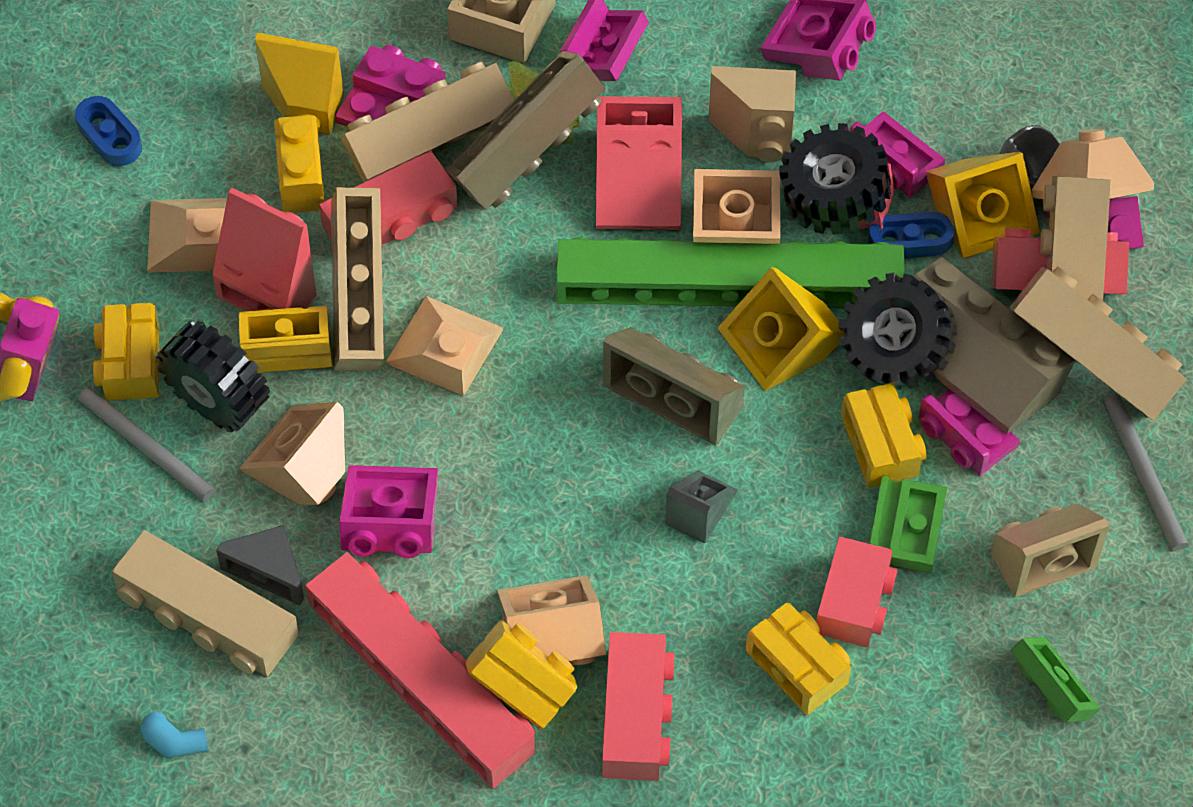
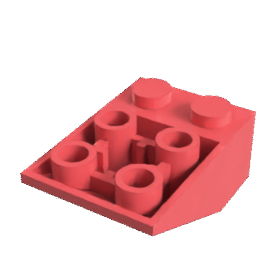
[596,96,682,230]
[212,188,317,311]

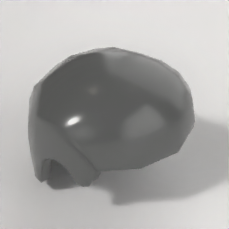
[1000,125,1060,193]

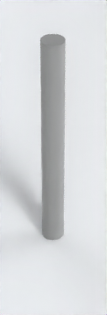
[78,387,216,503]
[1103,394,1189,552]

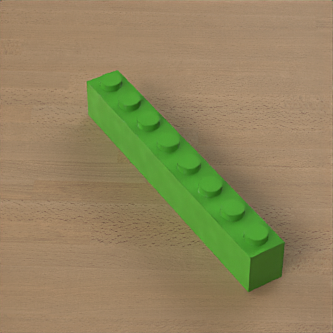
[557,237,905,308]

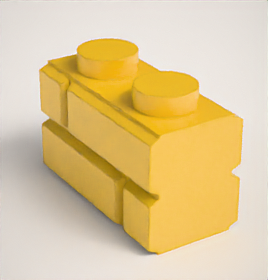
[274,115,325,213]
[93,303,159,401]
[239,305,333,373]
[841,383,926,489]
[746,603,851,715]
[466,620,577,729]

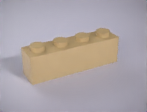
[342,62,514,183]
[1035,176,1111,354]
[331,187,384,371]
[1009,266,1187,421]
[112,530,299,677]

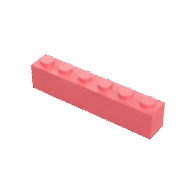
[305,552,535,789]

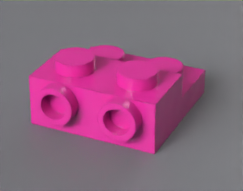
[760,0,876,81]
[335,45,446,127]
[339,465,438,558]

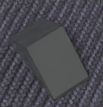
[665,471,738,543]
[216,525,304,606]

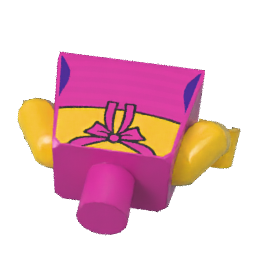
[0,292,60,402]

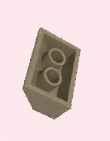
[603,327,745,446]

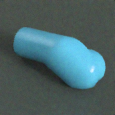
[140,712,208,758]

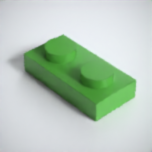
[1010,637,1101,722]

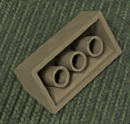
[445,51,606,210]
[901,257,1075,435]

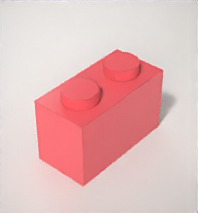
[816,536,898,647]

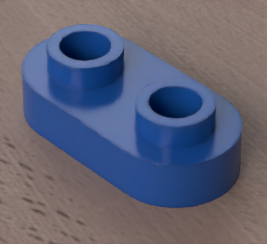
[75,96,142,166]
[868,212,955,258]

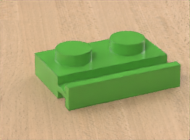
[870,475,947,574]

